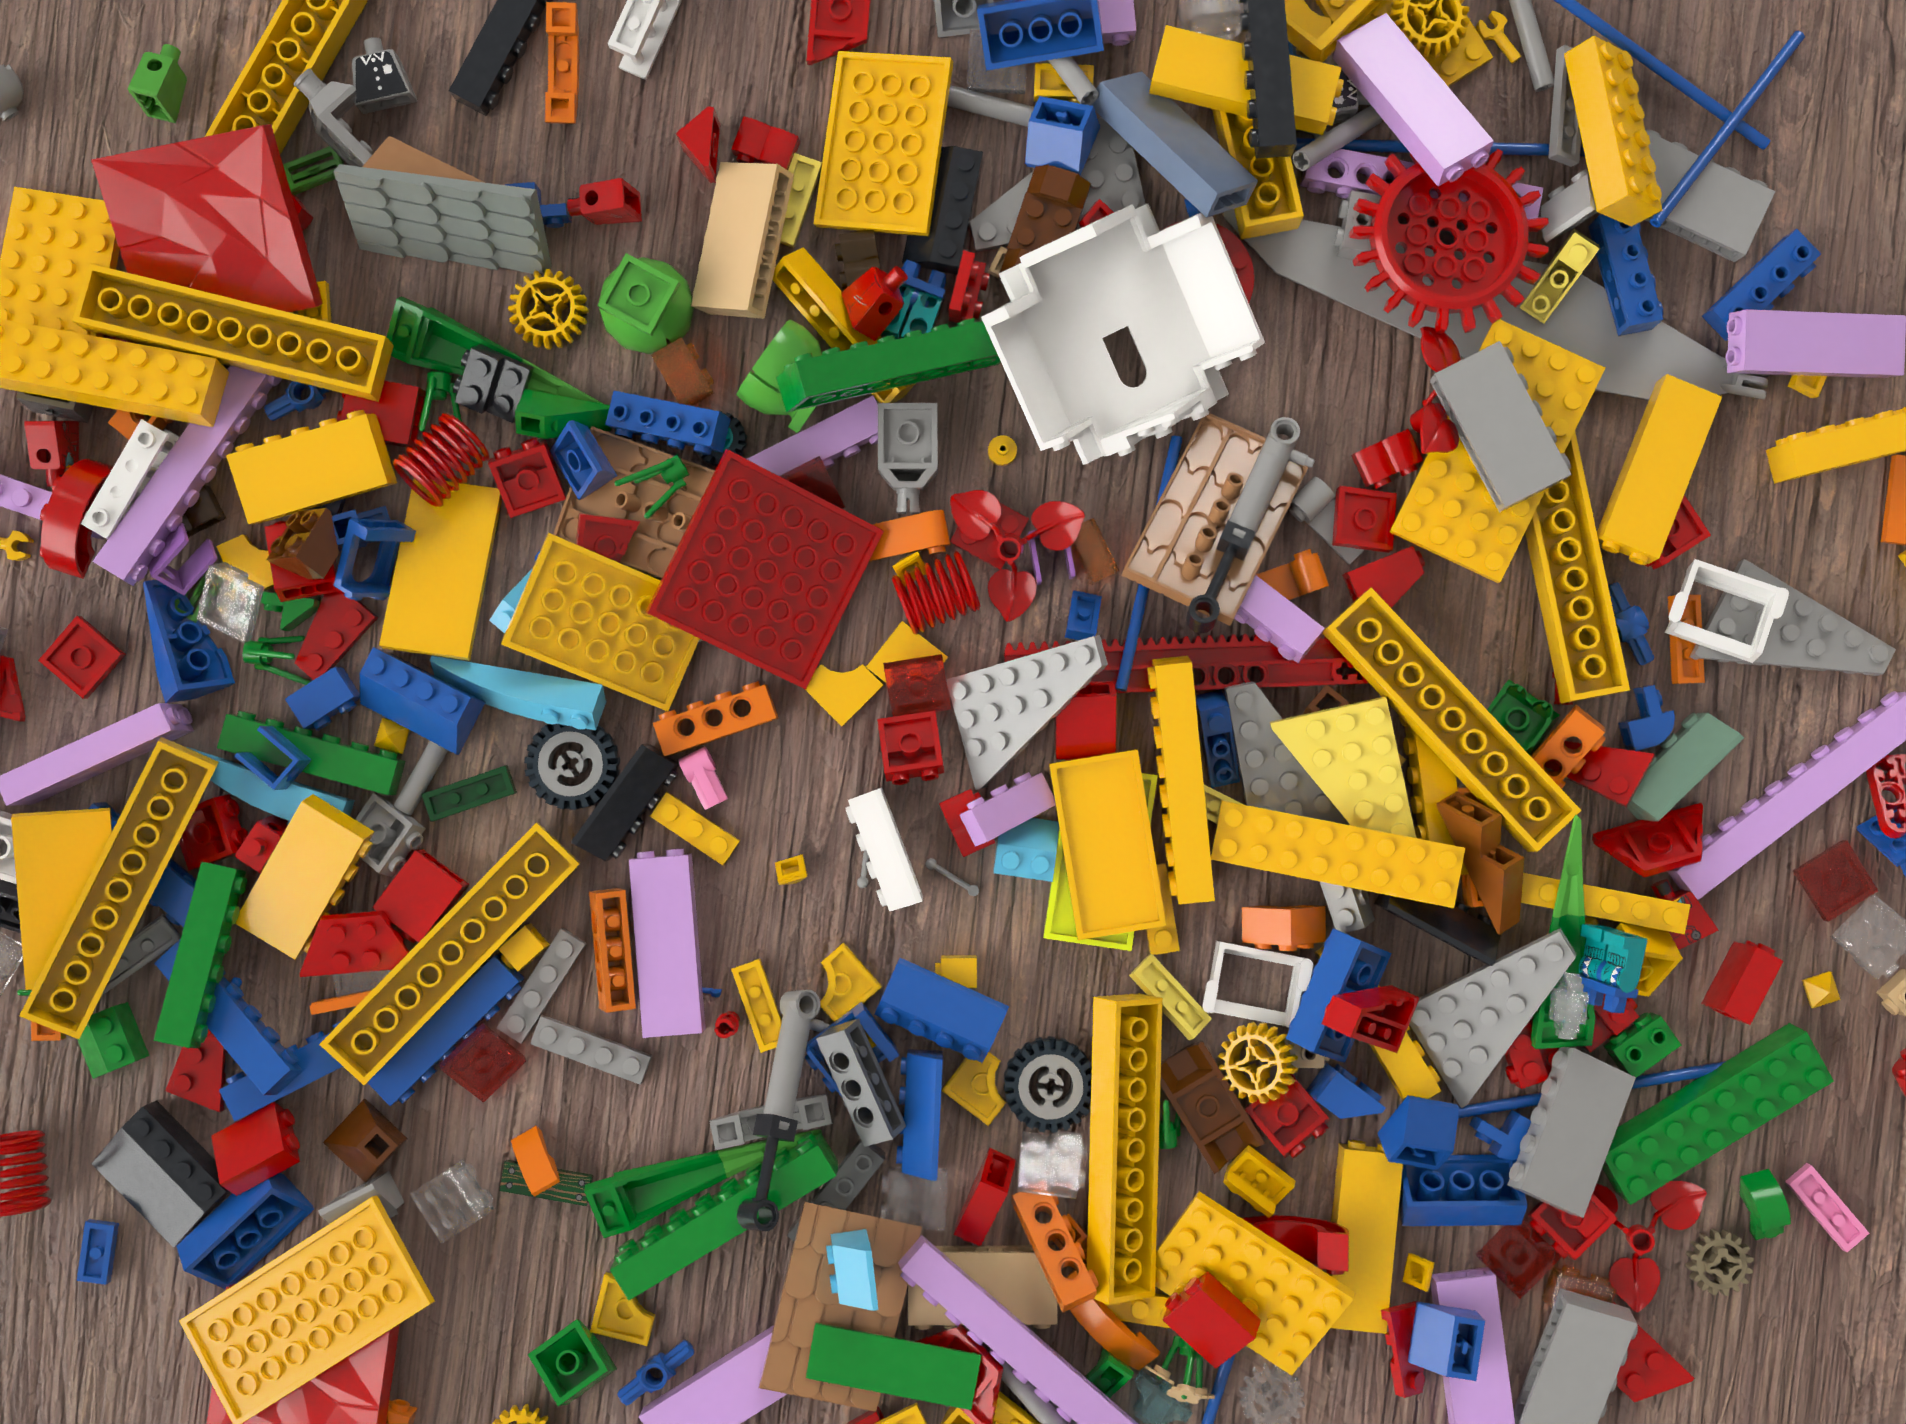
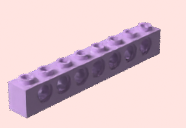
[1300,149,1543,226]

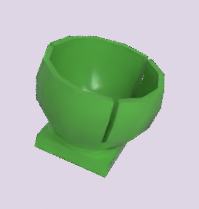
[597,253,694,355]
[736,319,822,434]

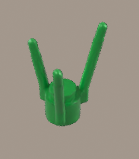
[419,371,464,432]
[614,454,690,519]
[242,636,311,685]
[1159,1100,1181,1149]

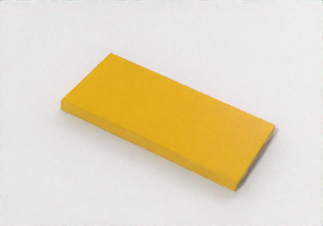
[379,479,502,661]
[1049,749,1166,940]
[11,808,112,990]

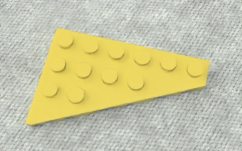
[1270,697,1416,838]

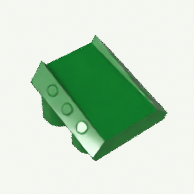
[1487,680,1560,756]

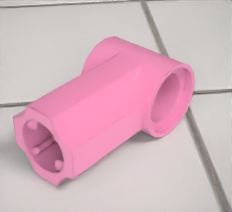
[678,746,728,810]

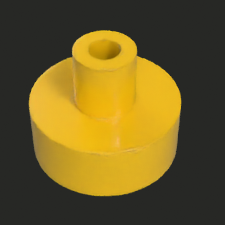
[988,435,1017,466]

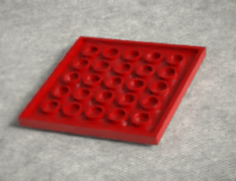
[646,449,884,689]

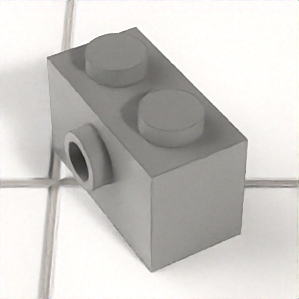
[1334,190,1381,259]
[1319,881,1375,933]

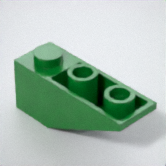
[515,389,612,439]

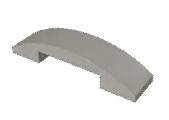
[709,1094,832,1150]

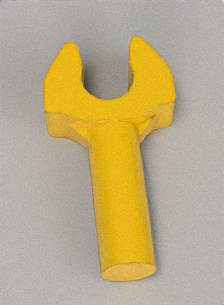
[1476,11,1522,64]
[0,530,34,561]

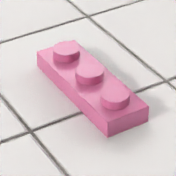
[1785,1163,1870,1252]

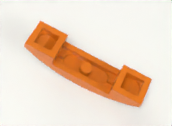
[545,2,579,124]
[1065,1269,1160,1370]

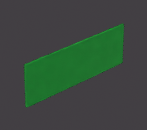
[806,1323,982,1410]

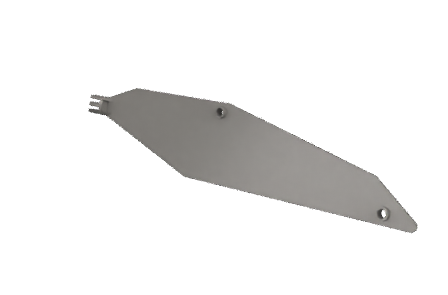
[1223,209,1770,400]

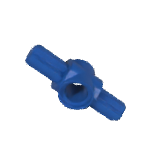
[264,381,331,421]
[1608,582,1654,665]
[617,1340,695,1406]

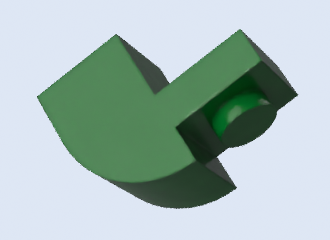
[1739,1169,1791,1240]

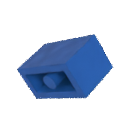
[285,667,360,731]

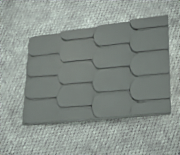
[333,136,552,274]

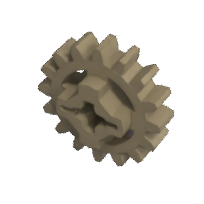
[1685,1229,1754,1296]

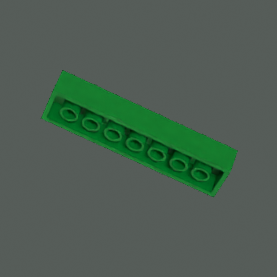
[776,318,1001,413]
[1602,1023,1834,1205]
[610,1131,838,1301]

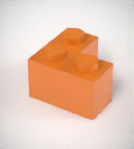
[1242,905,1326,951]

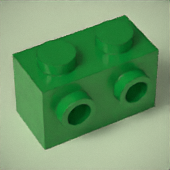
[1604,1012,1682,1078]

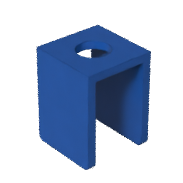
[235,726,311,790]

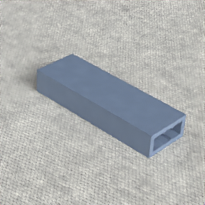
[1091,71,1258,218]

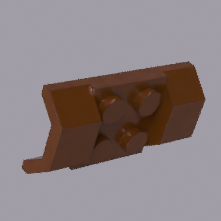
[998,165,1091,279]
[1160,1041,1265,1174]

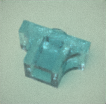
[1133,1370,1193,1424]

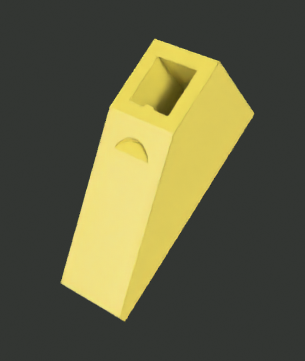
[1520,229,1600,324]

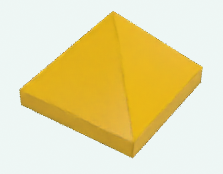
[892,551,926,587]
[374,718,410,754]
[775,854,808,885]
[1802,971,1841,1008]
[1402,1253,1435,1292]

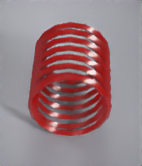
[393,413,490,507]
[892,550,981,635]
[0,1130,51,1217]

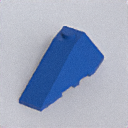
[143,580,235,703]

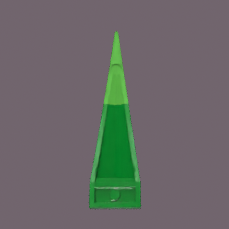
[387,296,603,404]
[1531,815,1595,1049]
[584,1129,822,1238]

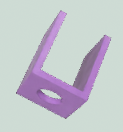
[148,523,217,595]
[1027,530,1076,585]

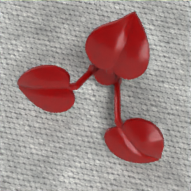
[1410,326,1461,454]
[950,490,1085,622]
[1593,1180,1707,1312]

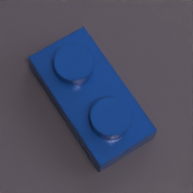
[1065,590,1102,641]
[77,1219,119,1285]

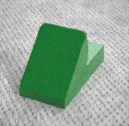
[254,590,321,632]
[1085,1349,1134,1398]

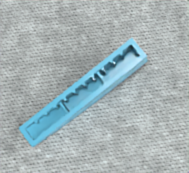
[430,656,606,730]
[186,747,355,825]

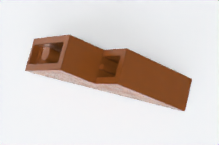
[1437,792,1525,935]

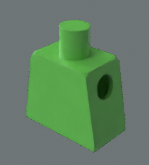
[128,44,187,123]

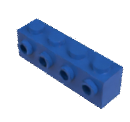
[1588,214,1664,336]
[1702,229,1821,341]
[605,391,731,455]

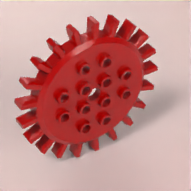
[1349,149,1549,334]

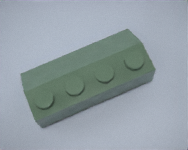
[1627,712,1744,821]

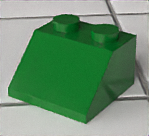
[77,1002,150,1079]
[527,1319,617,1406]

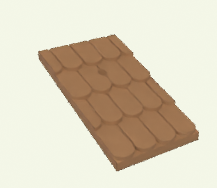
[1121,413,1309,626]
[553,426,715,578]
[759,1202,922,1412]

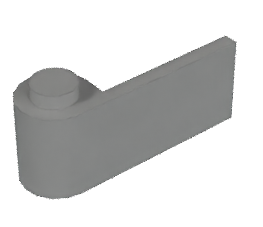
[1289,477,1364,565]

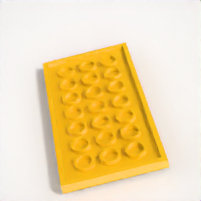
[1389,319,1605,584]
[179,1195,435,1424]

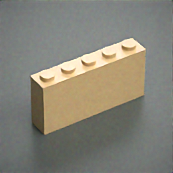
[691,162,794,319]
[908,1245,1057,1330]

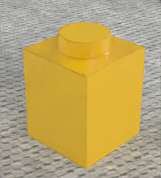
[498,923,550,971]
[935,955,977,988]

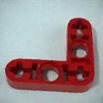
[1866,754,1906,839]

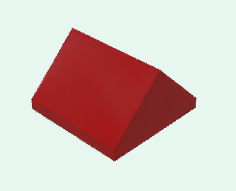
[675,106,721,183]

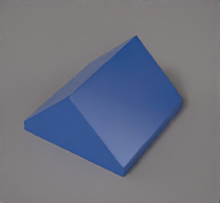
[550,420,617,500]

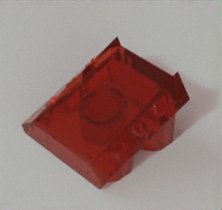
[1476,1220,1561,1299]

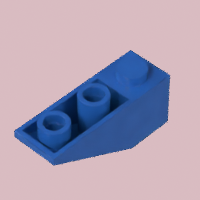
[1195,690,1240,788]

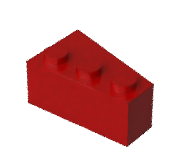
[1321,985,1420,1053]

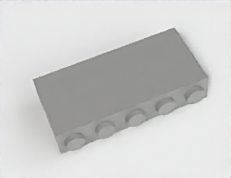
[1645,130,1776,262]
[1430,341,1572,513]
[1507,1047,1636,1218]
[1513,1288,1638,1424]

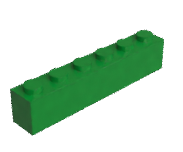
[217,710,406,795]
[153,862,247,1048]

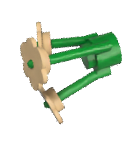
[1145,1335,1215,1404]

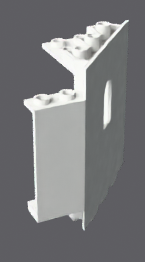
[981,203,1265,465]

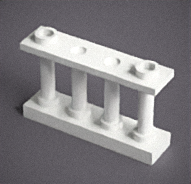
[608,0,682,80]
[81,419,180,539]

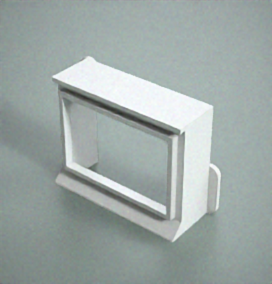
[1665,559,1789,663]
[1202,941,1313,1028]

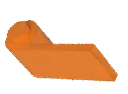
[869,510,951,562]
[1256,549,1329,600]

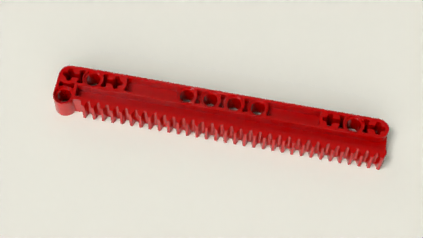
[1004,629,1413,694]

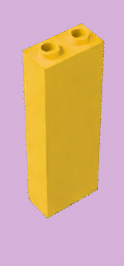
[1149,25,1344,135]
[1597,374,1722,565]
[1327,1140,1403,1334]

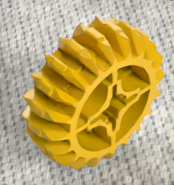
[1389,0,1470,60]
[508,269,589,350]
[1218,1022,1298,1104]

